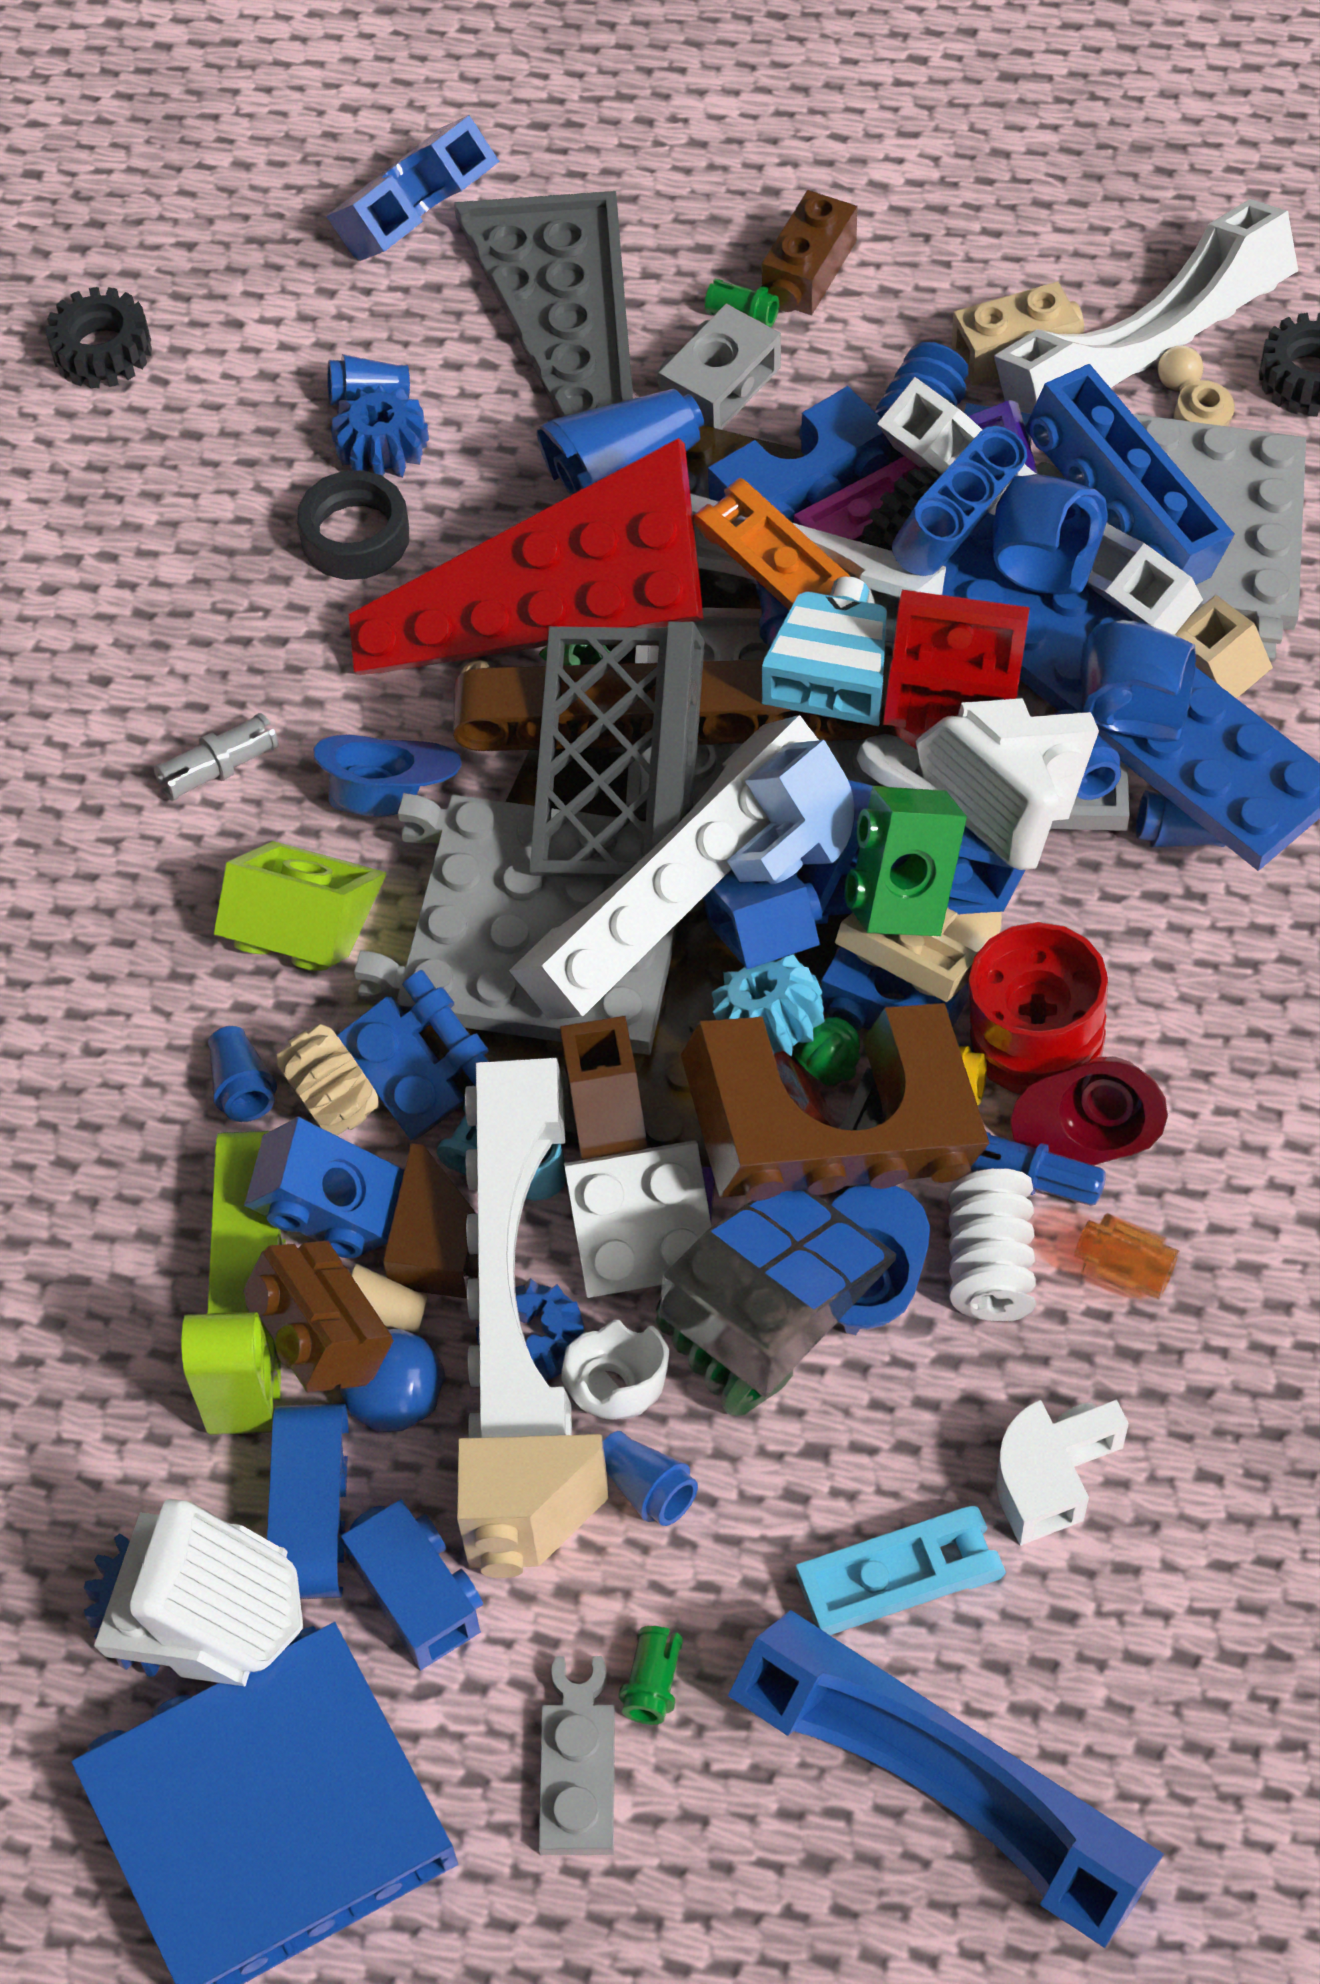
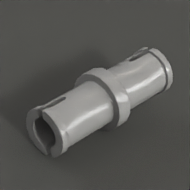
[154,713,279,801]

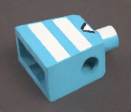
[762,576,887,726]

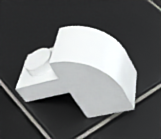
[996,1400,1129,1545]

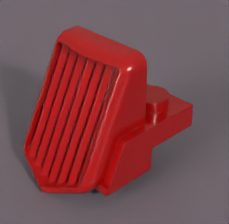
[883,589,1030,750]

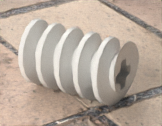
[948,1169,1036,1321]

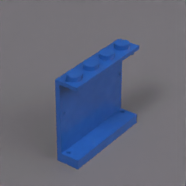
[71,1622,459,1984]

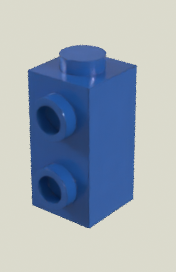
[341,1498,483,1671]

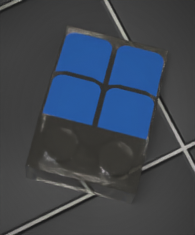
[659,1189,897,1398]

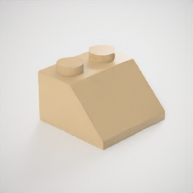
[457,1434,608,1578]

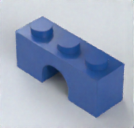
[326,115,500,261]
[708,386,890,523]

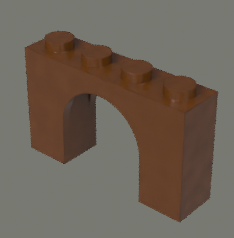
[680,1003,989,1201]

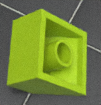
[214,841,387,971]

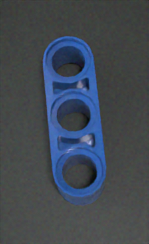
[892,426,1027,576]
[267,1404,349,1599]

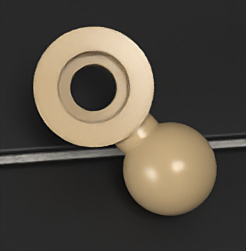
[1158,345,1235,427]

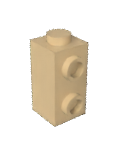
[951,281,1084,386]

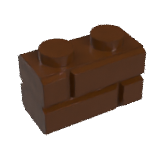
[243,1241,394,1393]

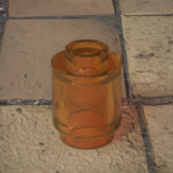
[1074,1213,1180,1300]

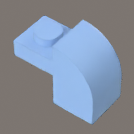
[727,740,854,884]

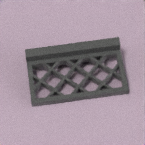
[530,622,705,879]

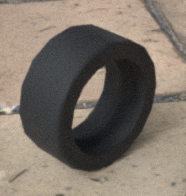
[297,470,409,580]

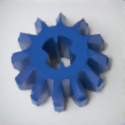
[331,384,429,478]

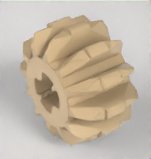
[277,1024,378,1136]

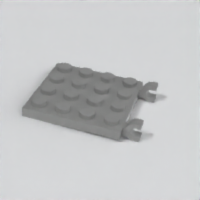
[354,793,679,1055]

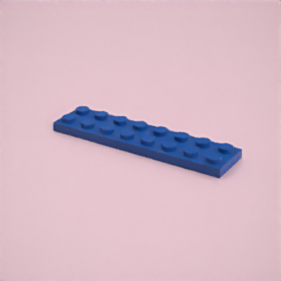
[942,513,1320,871]

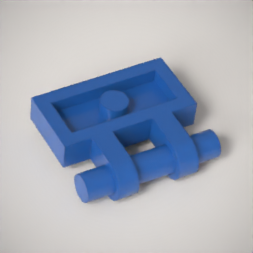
[336,970,489,1140]

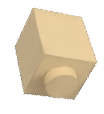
[1175,595,1273,698]

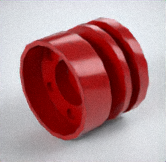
[969,922,1108,1094]

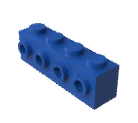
[1025,363,1235,585]

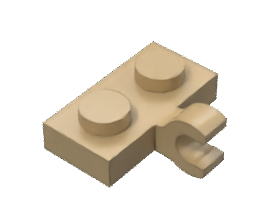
[835,908,978,1002]

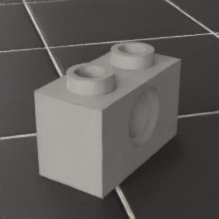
[657,304,781,430]

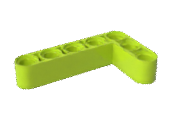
[181,1131,286,1435]

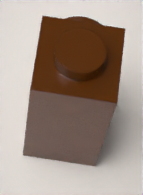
[761,190,858,316]

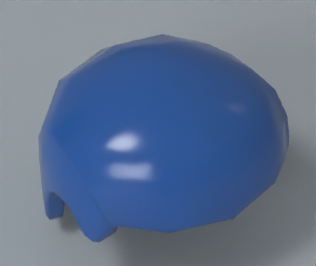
[339,1329,446,1432]

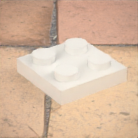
[564,1140,718,1298]

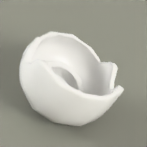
[561,1319,669,1420]

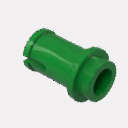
[705,279,779,327]
[618,1626,683,1725]

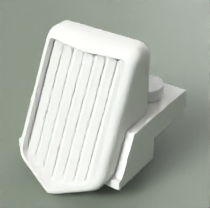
[916,698,1099,870]
[94,1499,303,1686]

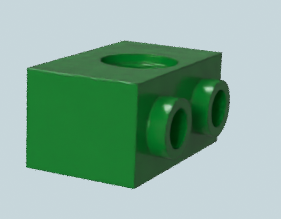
[845,786,967,936]

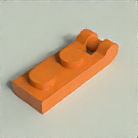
[693,478,850,611]

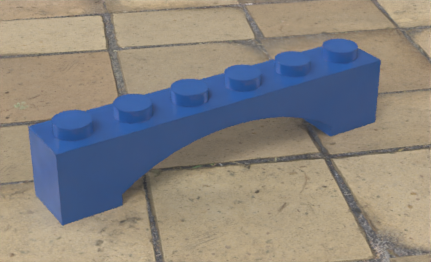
[728,1610,1164,1948]

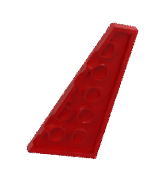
[348,438,704,675]

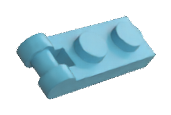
[796,1506,1006,1635]

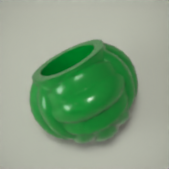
[792,1017,861,1086]

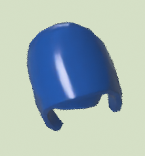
[993,474,1108,595]
[1080,620,1196,742]

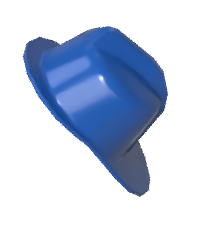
[313,734,462,817]
[813,1183,930,1336]

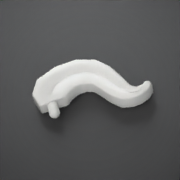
[856,734,937,790]

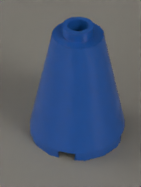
[537,389,704,495]

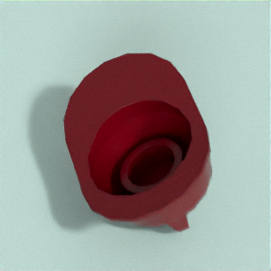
[1010,1056,1168,1165]

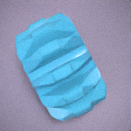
[712,955,825,1057]

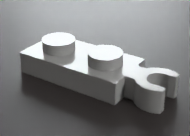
[539,1656,615,1855]

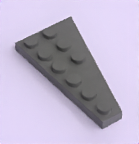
[454,191,633,417]

